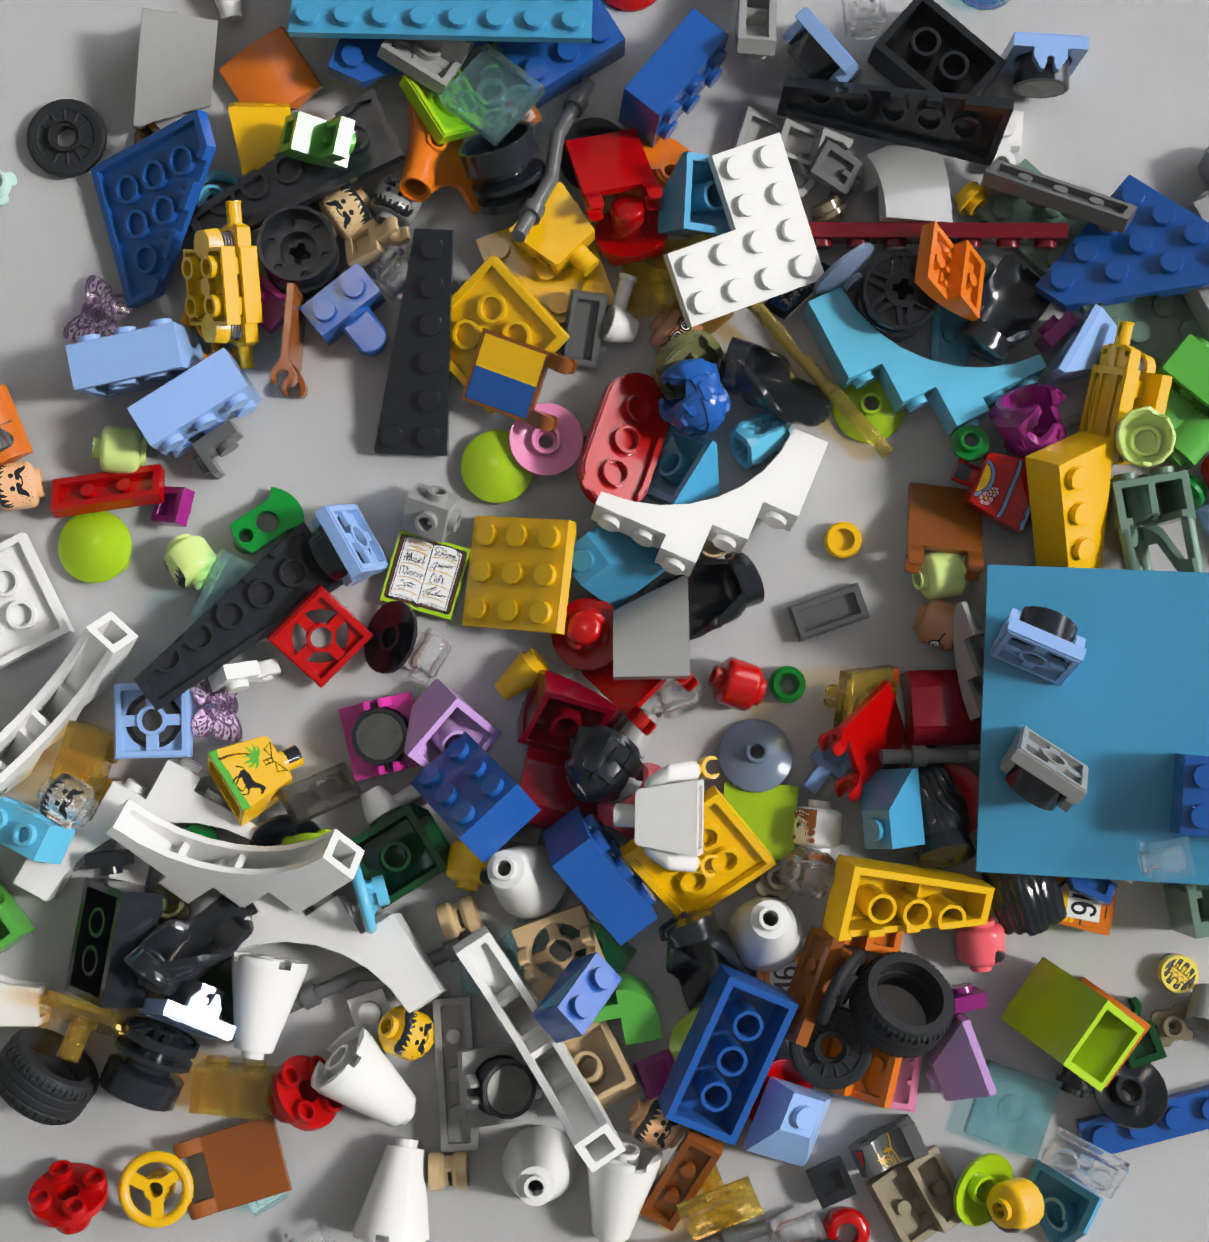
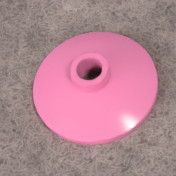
[509,403,583,476]

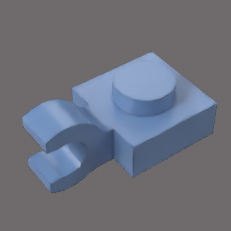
[801,727,851,794]

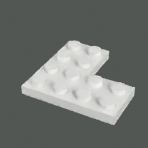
[663,132,824,328]

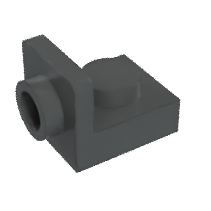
[805,139,864,198]
[191,419,244,479]

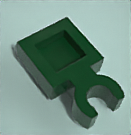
[1125,997,1167,1069]

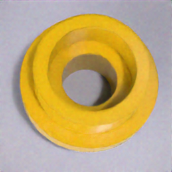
[954,181,990,216]

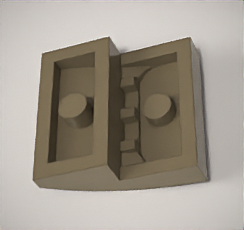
[865,1145,961,1242]

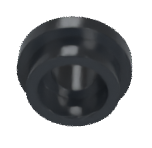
[1055,1066,1094,1098]

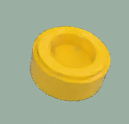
[823,522,862,560]

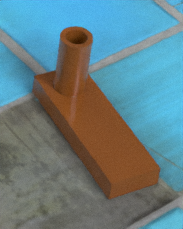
[784,926,867,1047]
[640,1128,724,1231]

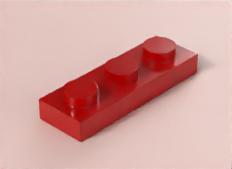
[50,464,165,518]

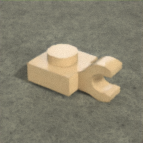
[345,216,410,268]

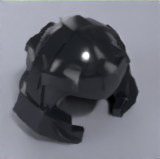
[564,724,644,804]

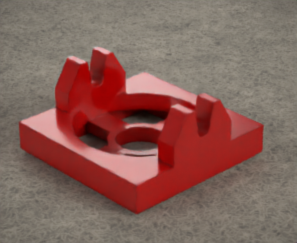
[266,583,374,688]

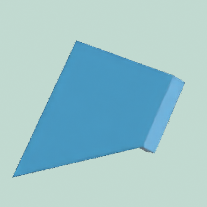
[1028,1159,1103,1242]

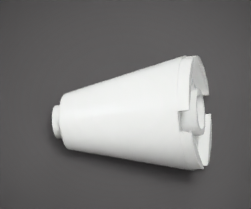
[487,843,566,919]
[727,897,803,973]
[231,952,309,1060]
[311,1026,416,1127]
[502,1125,577,1206]
[587,1131,662,1242]
[353,1137,430,1242]

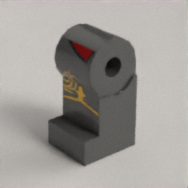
[849,1114,929,1177]

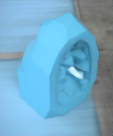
[729,412,792,469]

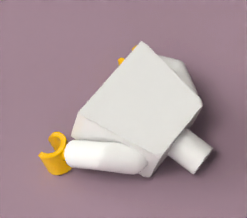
[613,756,720,877]

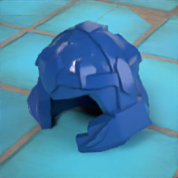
[658,358,731,436]

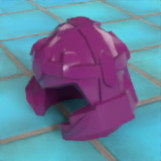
[988,383,1068,459]

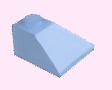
[1040,304,1117,385]
[742,1076,833,1168]

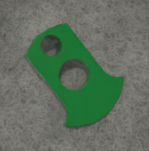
[230,487,305,556]

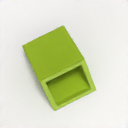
[1000,957,1145,1092]

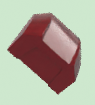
[517,670,623,755]
[900,670,981,748]
[520,746,603,830]

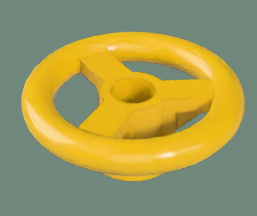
[118,1151,194,1228]

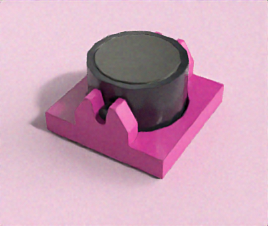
[338,691,421,781]

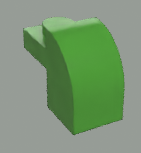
[278,111,356,169]
[592,973,663,1045]

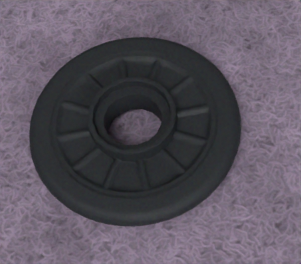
[27,99,107,178]
[817,949,866,1025]
[789,1007,873,1090]

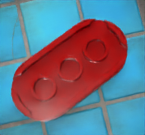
[577,372,670,505]

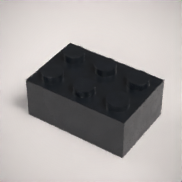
[867,0,1007,96]
[65,877,163,1008]

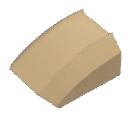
[563,1021,641,1110]

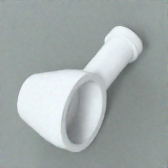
[601,273,639,343]
[361,785,421,827]

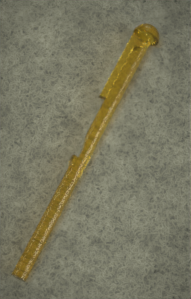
[687,234,894,459]

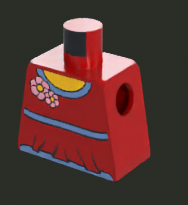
[950,452,1031,533]

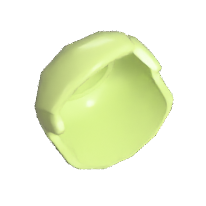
[1114,406,1177,468]

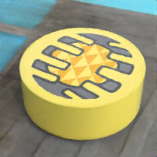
[1157,954,1199,993]

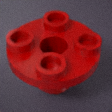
[595,194,668,266]
[551,597,616,673]
[269,1055,343,1131]
[28,1160,108,1235]

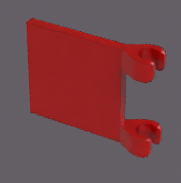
[565,128,663,222]
[581,662,699,736]
[818,680,906,802]

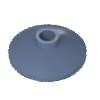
[812,242,874,296]
[718,719,793,793]

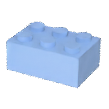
[65,318,204,398]
[127,347,263,458]

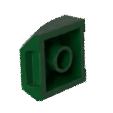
[351,803,450,909]

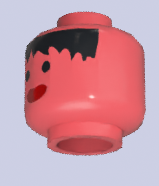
[955,915,1005,973]

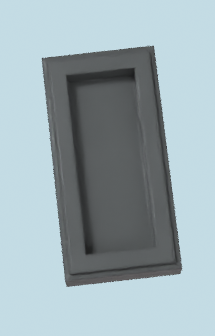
[561,289,608,368]
[787,583,870,642]

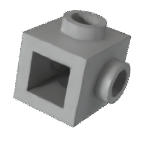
[400,483,462,543]

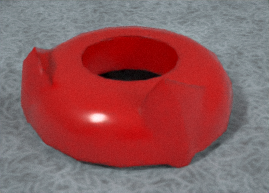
[821,1206,870,1242]

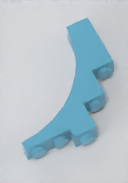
[803,287,1047,437]

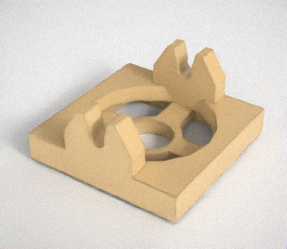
[511,902,604,1000]

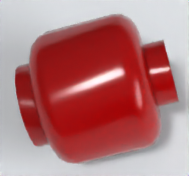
[708,657,767,711]

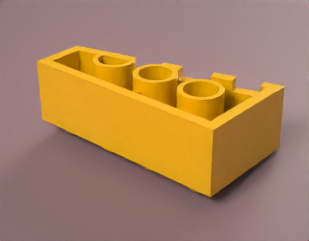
[1025,431,1115,569]
[822,854,995,941]

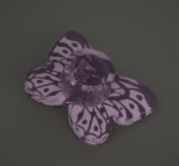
[63,275,133,343]
[190,677,243,742]

